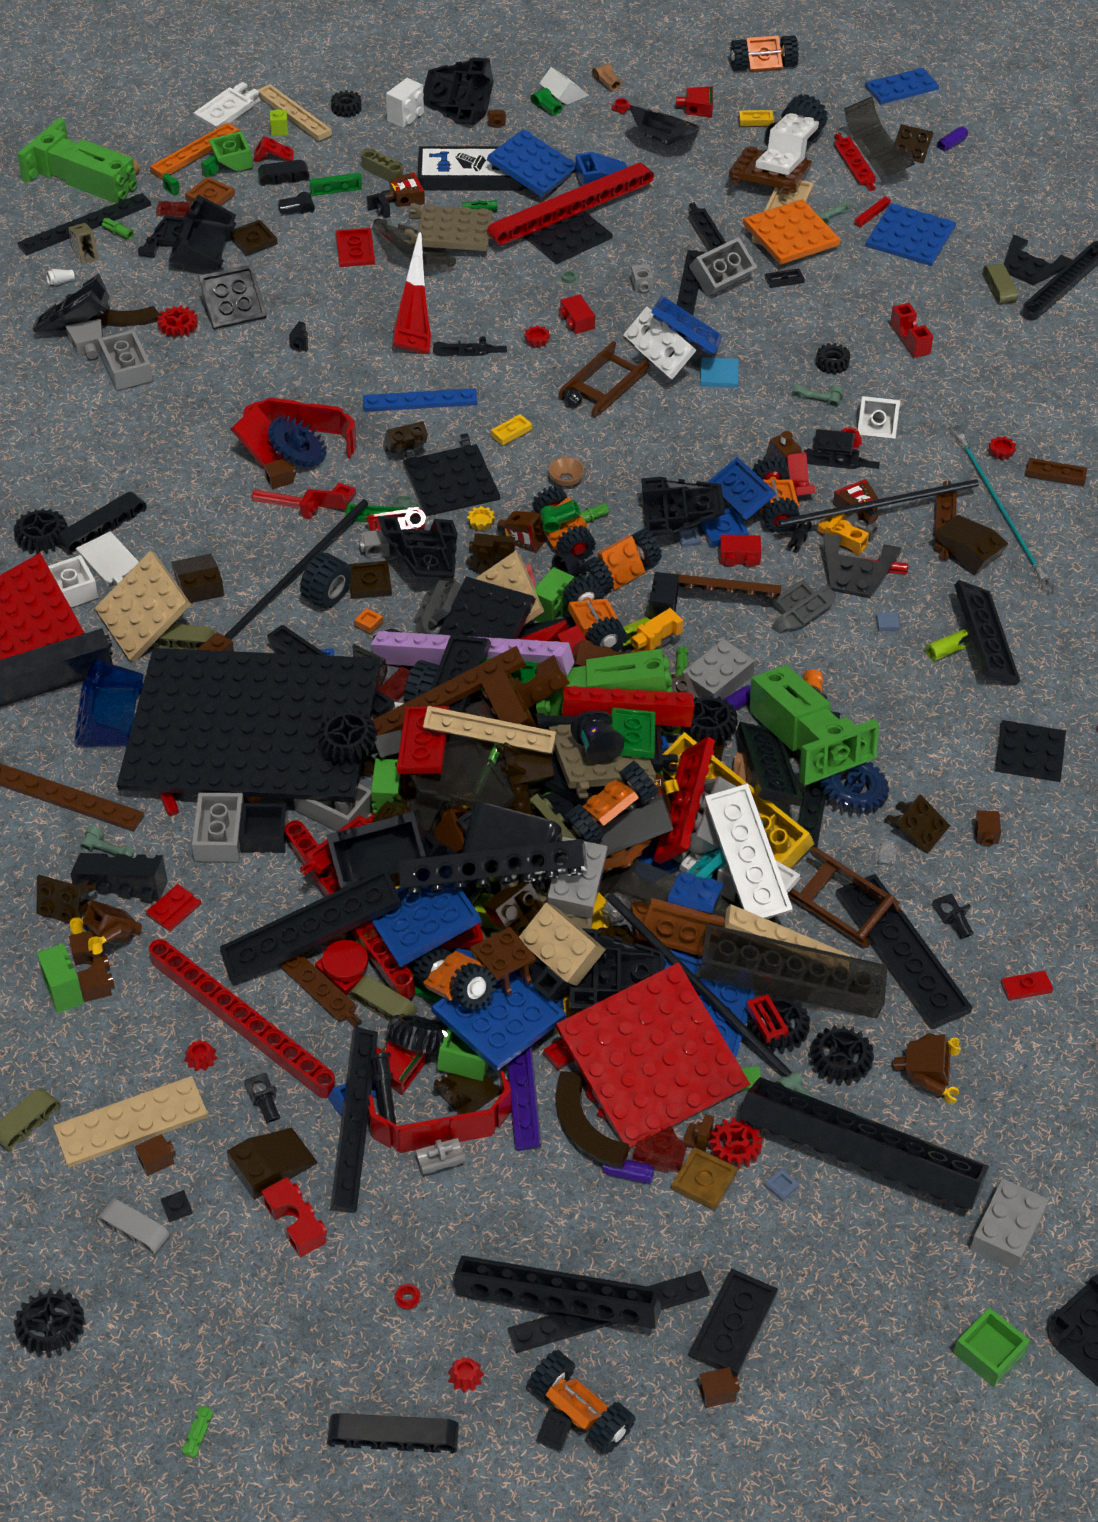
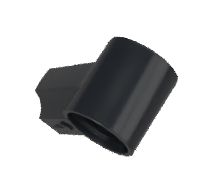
[278,192,315,215]

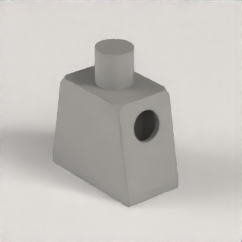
[66,319,103,359]

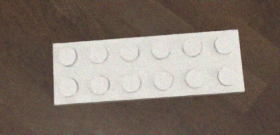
[704,784,793,919]

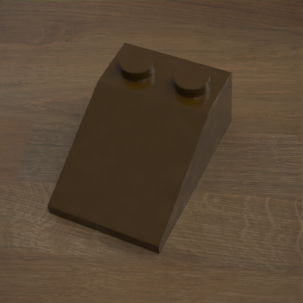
[932,515,1008,575]
[172,553,224,603]
[227,1128,318,1200]

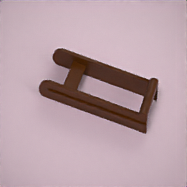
[559,341,650,417]
[788,847,900,948]

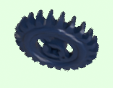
[267,416,327,467]
[819,762,889,815]

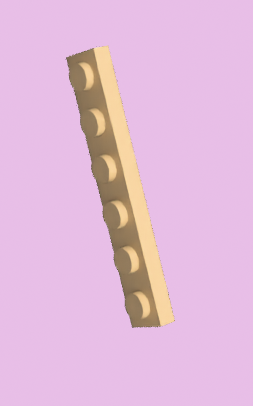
[257,84,332,141]
[423,706,557,755]
[724,904,850,977]

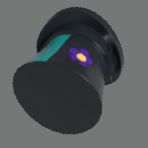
[571,710,625,763]

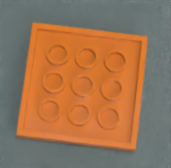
[743,199,841,265]

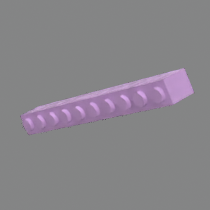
[370,631,574,676]

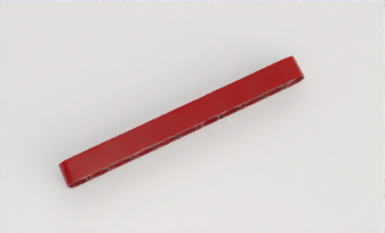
[487,163,654,245]
[285,820,416,999]
[149,939,336,1099]

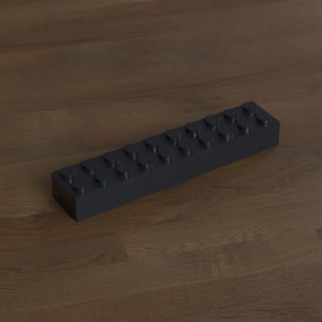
[739,1077,989,1210]

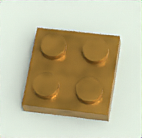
[671,1147,738,1211]

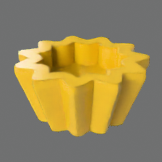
[467,506,495,531]

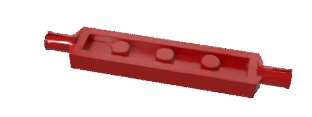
[834,132,876,192]
[300,813,376,875]

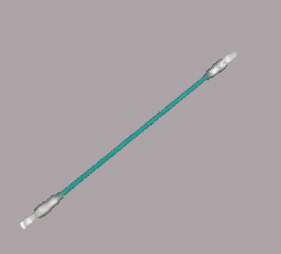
[950,423,1055,596]

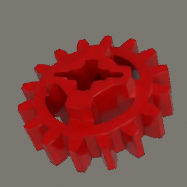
[157,305,198,338]
[709,1117,763,1169]

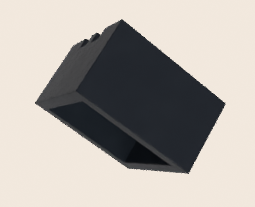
[648,572,679,620]
[239,803,288,853]

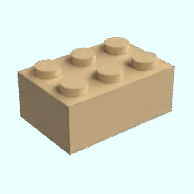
[519,902,606,986]

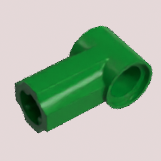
[530,88,563,116]
[540,499,581,532]

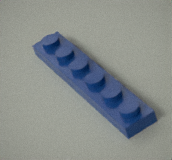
[363,388,477,412]

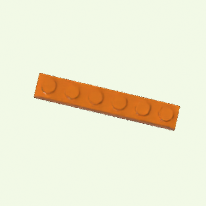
[150,122,239,179]

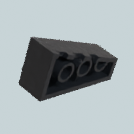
[71,853,168,903]

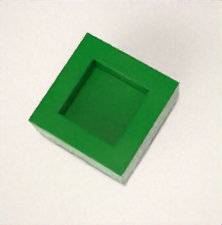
[201,155,219,177]
[162,173,180,196]

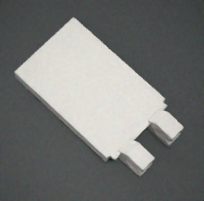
[193,82,260,129]
[76,531,139,587]

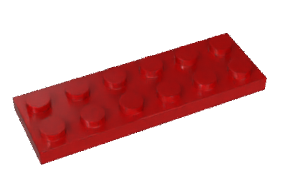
[654,736,715,864]

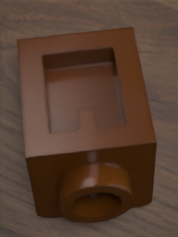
[487,109,506,127]
[683,1114,714,1152]

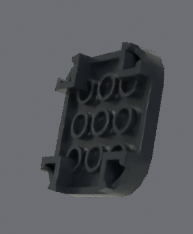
[1048,1274,1098,1387]

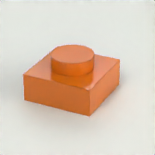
[354,608,383,634]

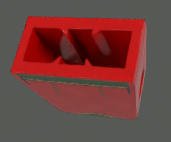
[676,86,713,118]
[373,1040,426,1095]

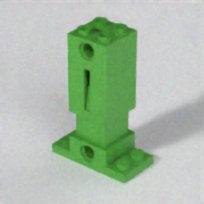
[17,118,137,203]
[536,649,673,716]
[750,665,879,786]

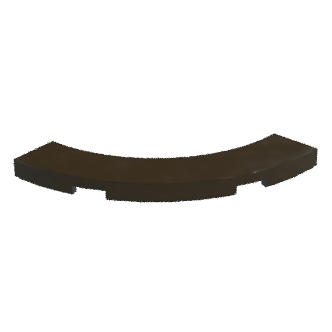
[64,299,161,327]
[556,1071,630,1169]

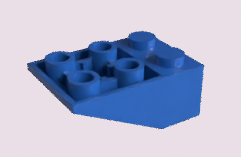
[575,152,627,186]

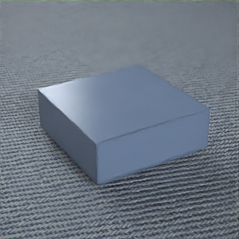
[677,528,702,548]
[876,612,900,632]
[764,1168,800,1202]

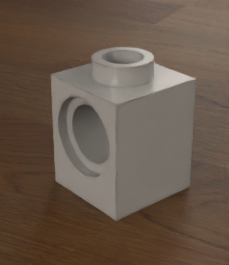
[631,264,653,292]
[360,530,390,559]

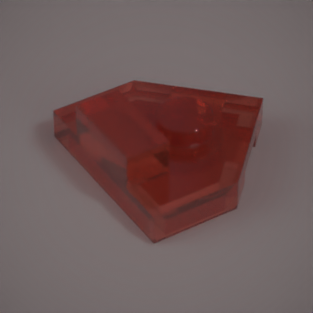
[633,1123,687,1174]

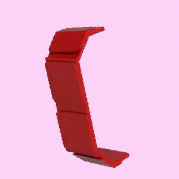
[243,398,357,459]
[368,1071,511,1153]

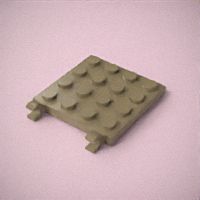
[404,203,493,251]
[548,725,656,798]

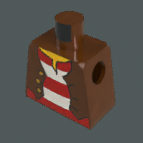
[382,172,425,207]
[833,479,878,523]
[497,511,545,553]

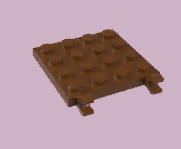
[728,146,812,194]

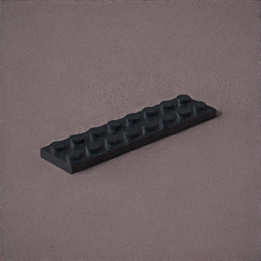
[220,868,403,985]
[836,874,973,1029]

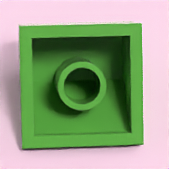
[209,131,253,171]

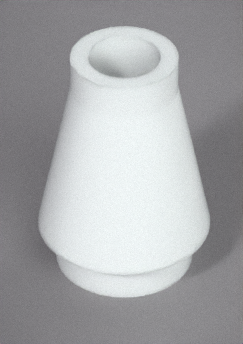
[46,269,75,287]

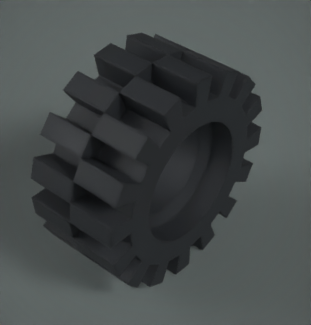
[331,90,362,118]
[816,343,850,375]

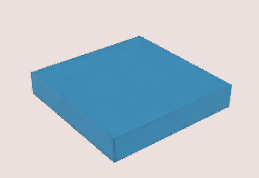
[700,357,738,388]

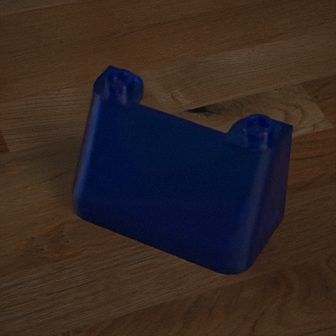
[74,659,144,747]

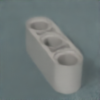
[96,1199,170,1256]

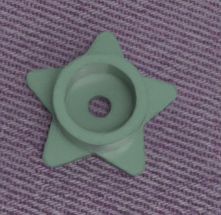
[557,270,580,287]
[392,495,417,510]

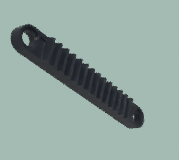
[1022,241,1098,320]

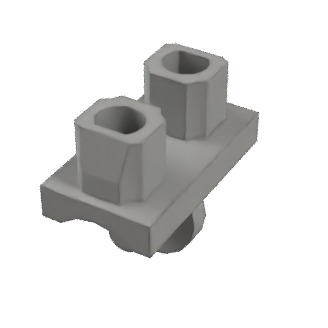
[416,1138,465,1174]

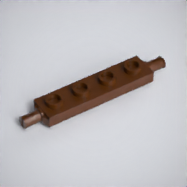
[934,481,957,561]
[279,954,362,1028]

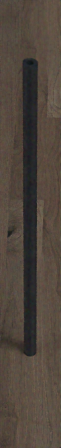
[778,479,979,527]
[224,499,368,640]
[606,893,792,1077]

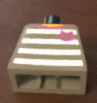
[68,223,99,264]

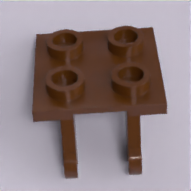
[471,927,536,996]

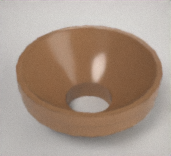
[549,457,584,486]

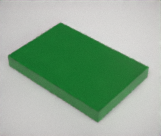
[611,708,655,759]

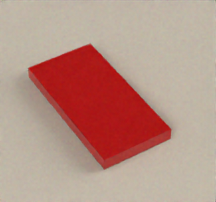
[397,706,449,774]

